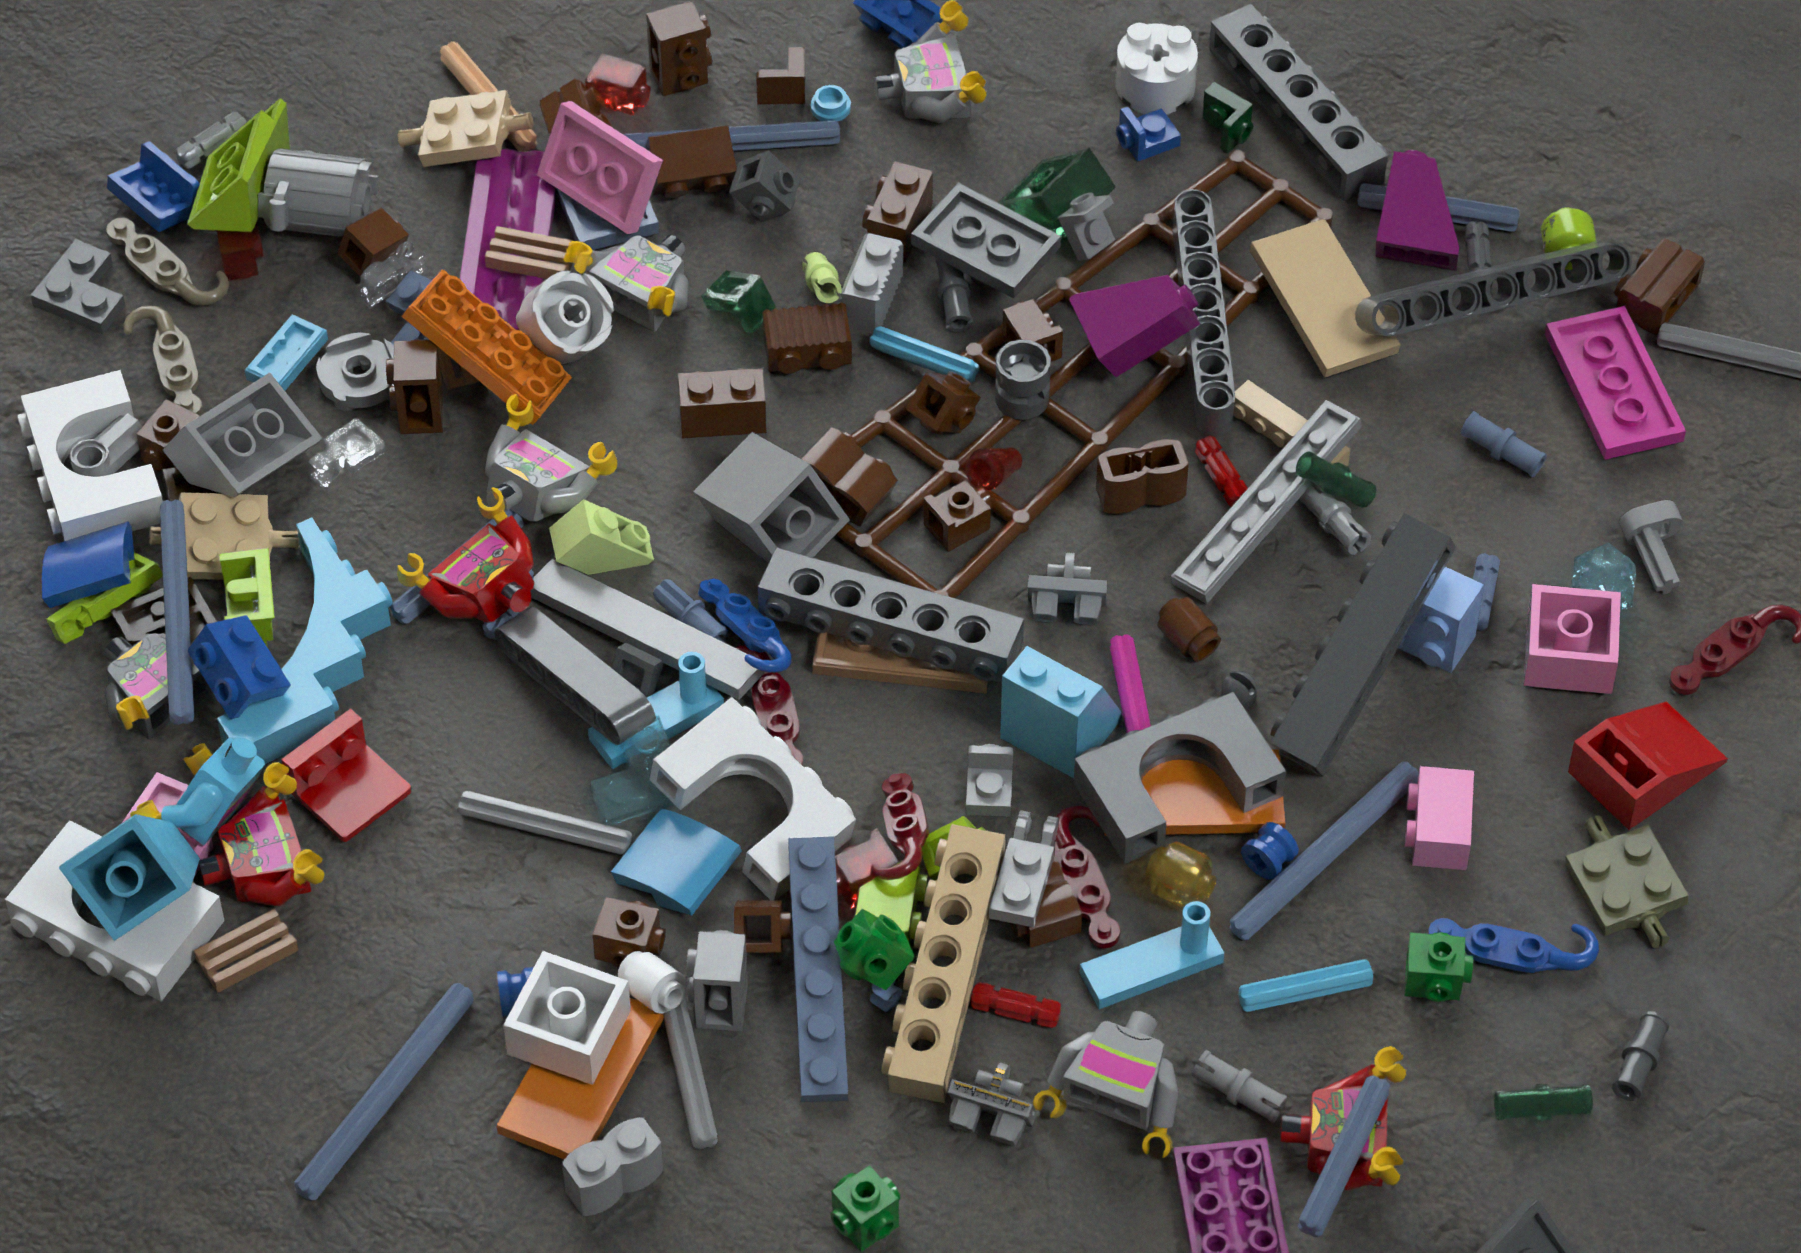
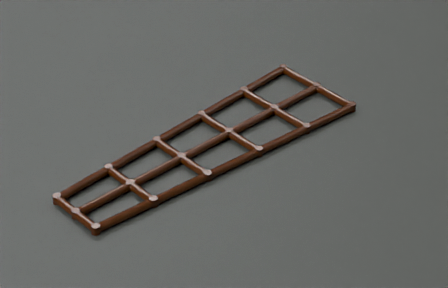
[836,150,1333,599]

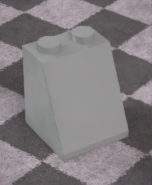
[693,432,850,563]

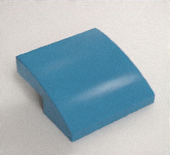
[611,808,742,915]

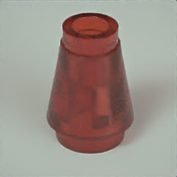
[966,447,1022,490]

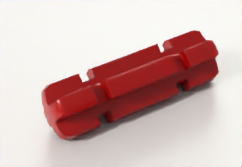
[1195,435,1248,507]
[971,982,1061,1028]

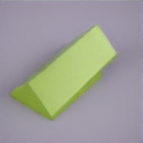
[187,98,290,232]

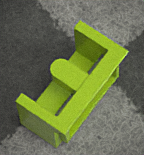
[219,548,275,648]

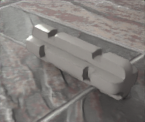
[175,112,247,169]

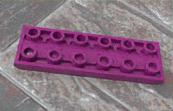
[460,149,557,330]
[1173,1138,1289,1253]

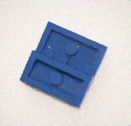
[42,521,135,608]

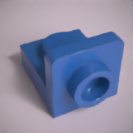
[1116,107,1181,162]

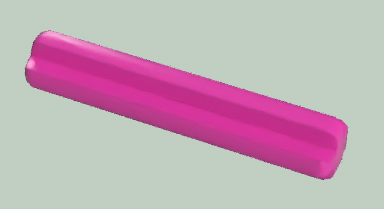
[1110,634,1151,733]

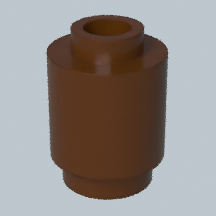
[1157,597,1221,662]

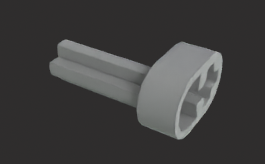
[1619,500,1683,594]

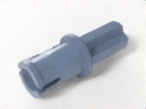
[653,579,729,642]

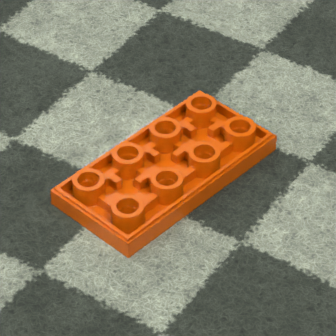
[401,269,572,425]
[1104,749,1285,836]
[497,998,664,1160]

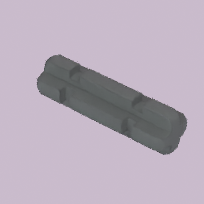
[1465,221,1493,290]

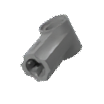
[70,413,142,477]

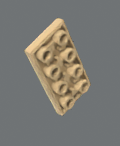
[1249,219,1401,378]

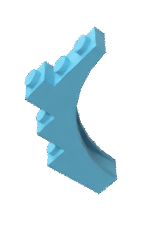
[217,517,393,764]

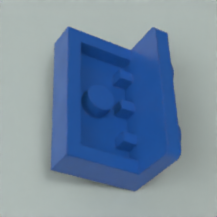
[853,0,943,49]
[107,141,200,232]
[188,615,291,719]

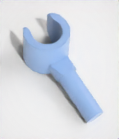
[870,978,902,1012]

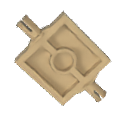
[398,90,534,167]
[149,492,299,580]

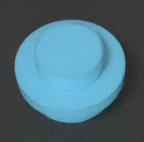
[811,85,851,121]

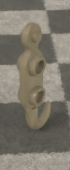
[106,218,229,306]
[123,305,203,416]

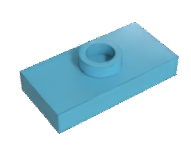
[245,314,328,391]

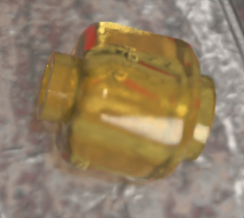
[1146,842,1217,908]

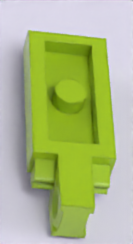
[46,553,163,644]

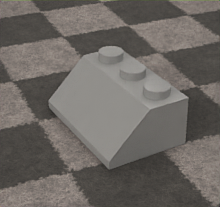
[163,373,323,497]

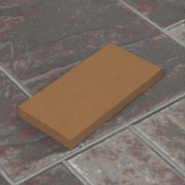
[812,633,988,694]

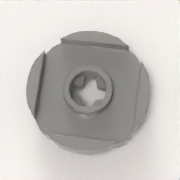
[316,333,394,411]

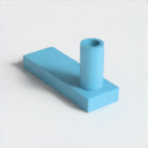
[588,652,724,769]
[1080,901,1224,1009]

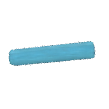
[869,326,979,383]
[1238,959,1373,1012]

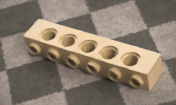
[882,824,1006,1103]

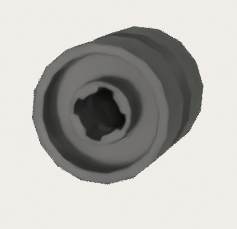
[995,340,1051,419]

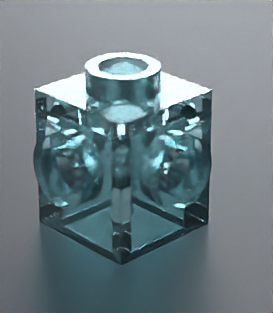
[1571,542,1636,611]

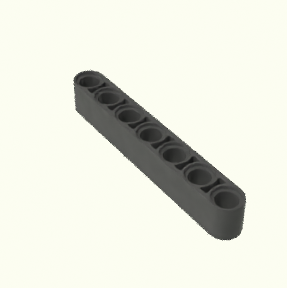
[1173,189,1235,437]
[1355,242,1632,336]

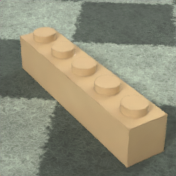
[1233,380,1350,481]

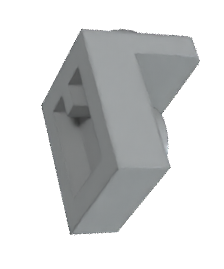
[1058,193,1115,261]
[966,744,1013,817]

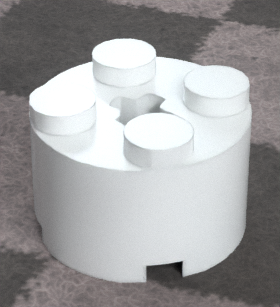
[1116,23,1198,115]
[516,271,614,364]

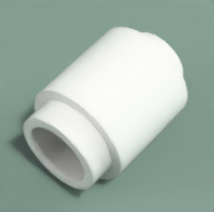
[618,951,686,1014]

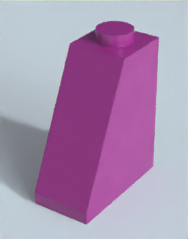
[1375,150,1459,271]
[1069,275,1200,377]

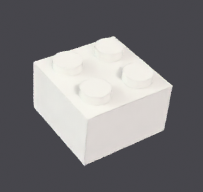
[504,951,631,1085]

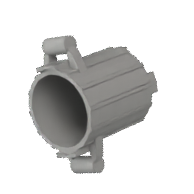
[258,148,379,237]

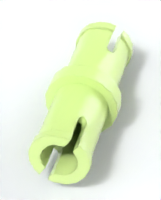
[802,252,842,303]

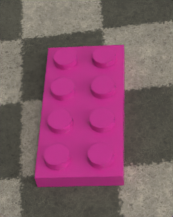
[1545,306,1686,460]

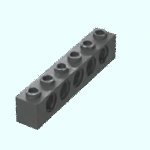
[1209,4,1388,202]
[758,548,1024,683]

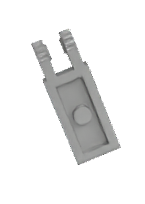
[989,810,1059,927]

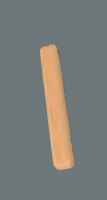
[440,41,537,152]

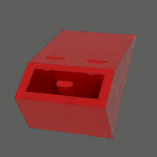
[1568,701,1728,830]

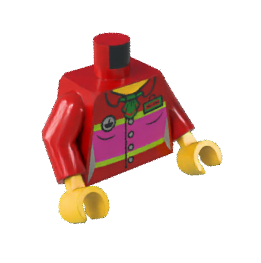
[397,487,535,623]
[198,762,324,907]
[1280,1046,1406,1191]

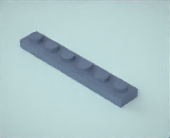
[788,836,848,1102]

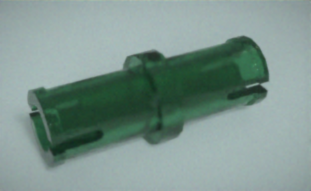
[1296,451,1376,508]
[1494,1083,1593,1121]

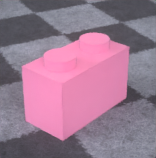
[1405,766,1474,870]

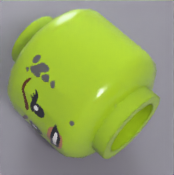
[1541,208,1596,270]

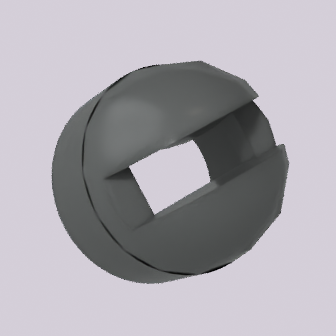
[1221,671,1257,709]

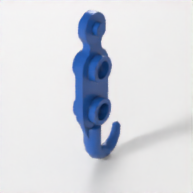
[698,579,792,673]
[1428,918,1599,973]

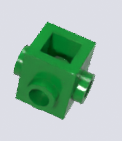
[834,909,915,990]
[1404,932,1473,1002]
[830,1165,901,1252]

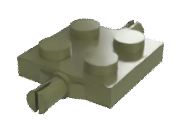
[1566,815,1689,948]

